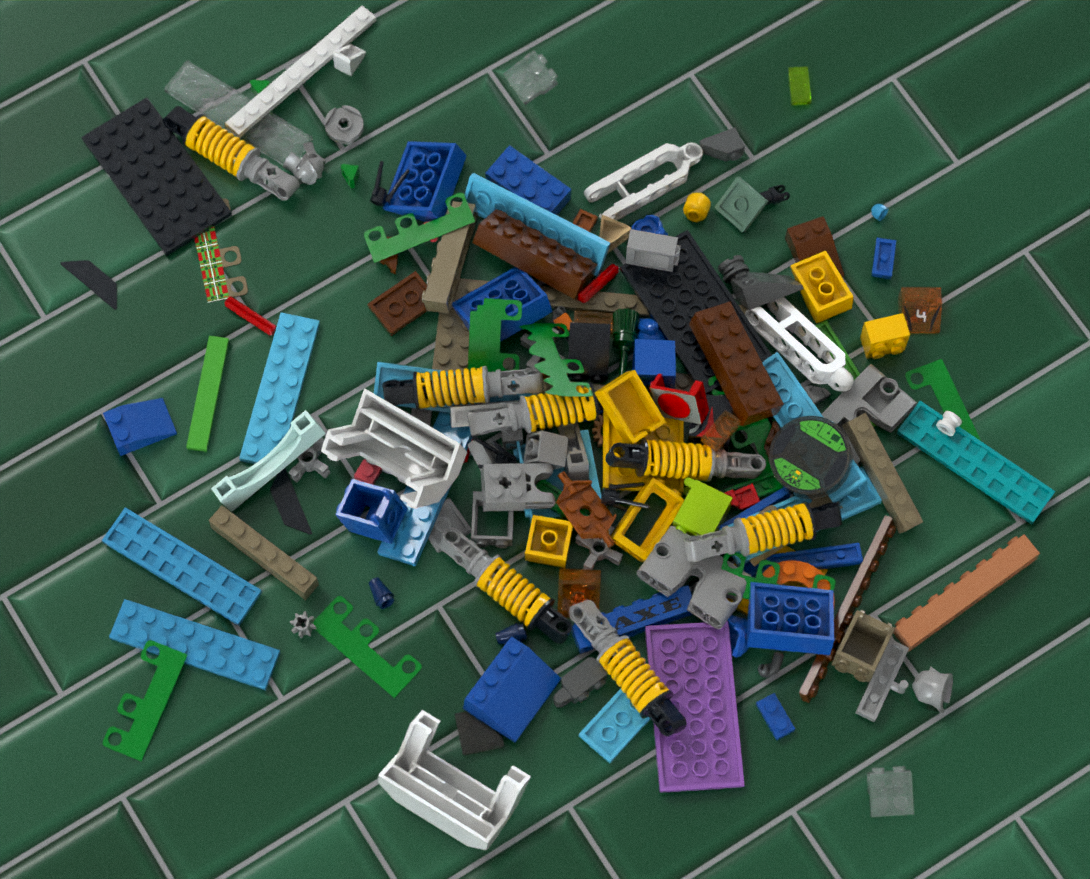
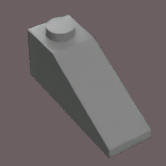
[557,420,589,481]

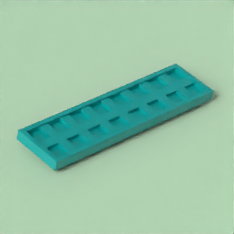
[897,401,1055,525]

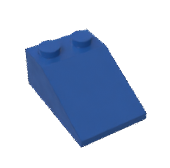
[103,398,177,456]

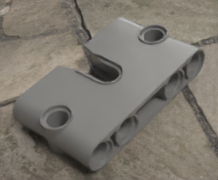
[822,364,917,467]
[637,526,751,629]

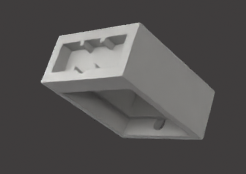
[626,229,681,272]
[471,491,514,548]

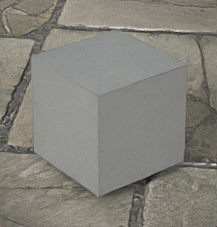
[523,431,568,470]

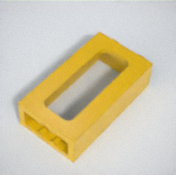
[611,477,685,562]

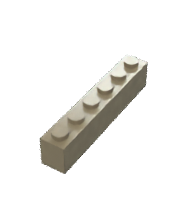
[422,201,478,314]
[842,413,923,534]
[208,505,319,600]

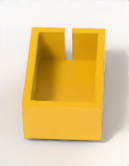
[594,370,666,444]

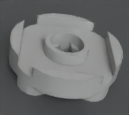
[325,106,364,145]

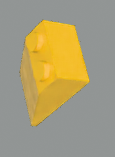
[790,251,853,324]

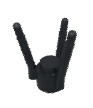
[369,161,410,207]
[471,436,517,469]
[601,482,650,512]

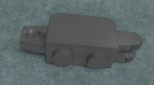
[553,657,608,708]

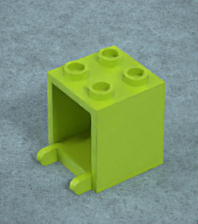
[673,477,732,536]

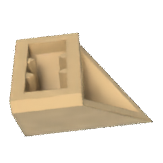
[599,215,631,254]

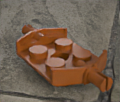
[556,471,617,548]

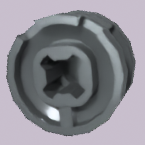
[718,255,749,284]

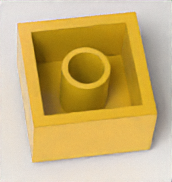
[860,313,910,359]
[525,515,573,568]

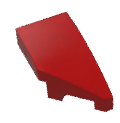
[724,483,760,511]

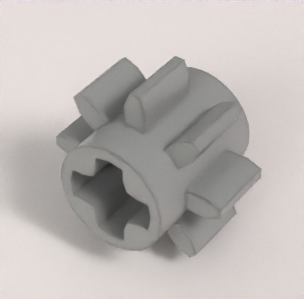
[290,611,317,638]

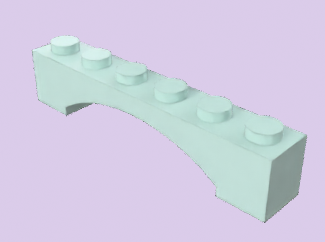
[211,410,326,512]

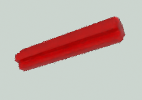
[577,264,619,303]
[224,296,276,335]

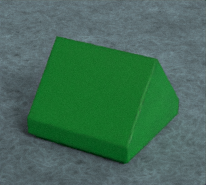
[250,80,270,96]
[341,164,360,189]

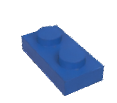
[871,238,896,279]
[756,693,795,740]

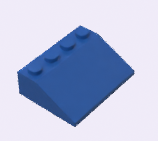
[383,141,467,222]
[452,267,553,342]
[747,582,834,655]
[463,636,561,743]

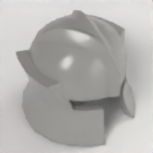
[283,142,326,184]
[912,667,953,713]

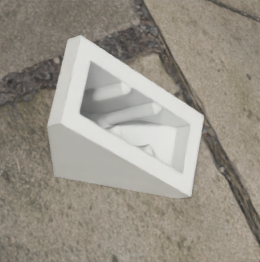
[333,44,366,76]

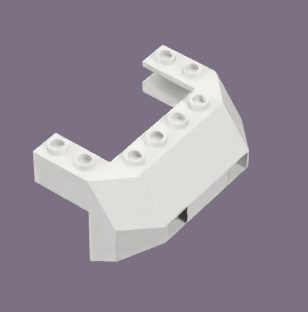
[321,388,467,509]
[378,710,531,850]

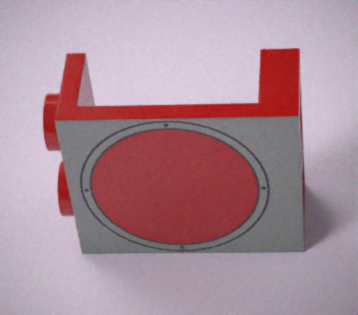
[650,374,709,425]

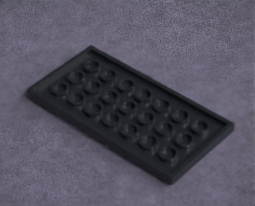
[81,97,232,256]
[620,230,772,394]

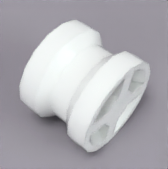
[936,411,962,436]

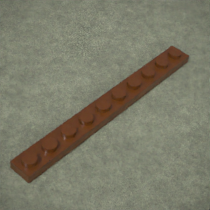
[799,515,896,703]

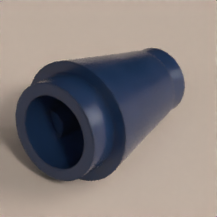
[368,577,395,609]
[496,623,527,644]

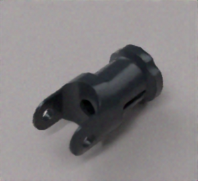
[759,185,790,205]

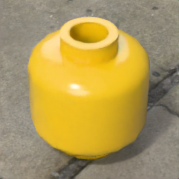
[683,193,711,222]

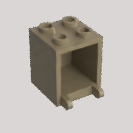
[832,610,895,683]

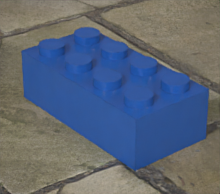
[485,145,571,215]

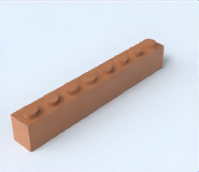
[893,534,1040,652]

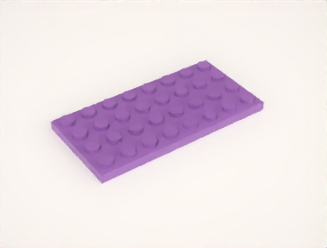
[645,621,744,793]

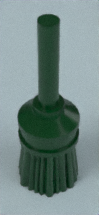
[612,308,639,376]

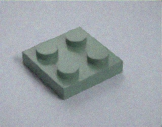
[714,177,768,232]

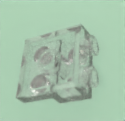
[503,50,559,105]
[867,766,914,817]

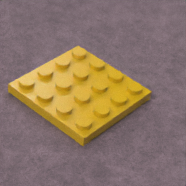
[603,409,684,494]

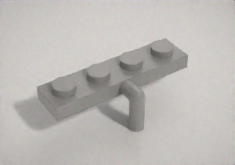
[855,639,909,722]

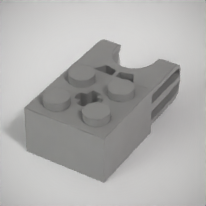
[481,463,555,511]

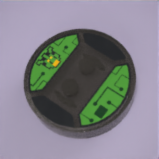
[769,416,853,499]

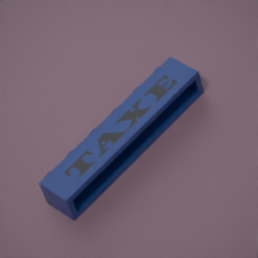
[571,585,693,654]

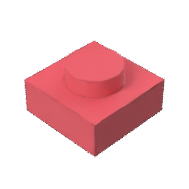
[354,459,382,485]

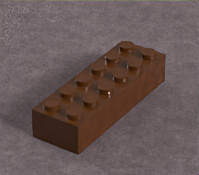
[472,209,598,299]
[689,302,784,426]

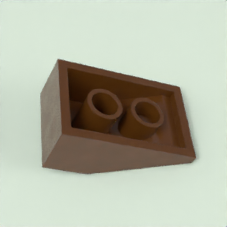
[785,216,844,277]

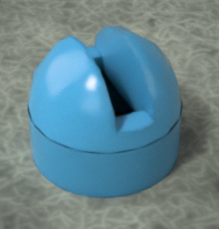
[871,204,888,221]

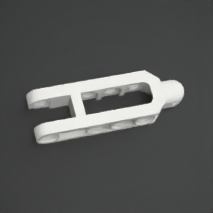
[583,142,703,221]
[745,297,854,392]

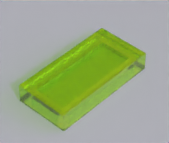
[788,67,811,105]

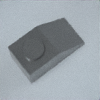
[699,127,745,162]

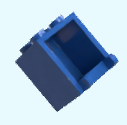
[626,339,676,399]
[335,479,408,544]

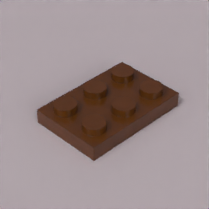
[368,271,427,336]

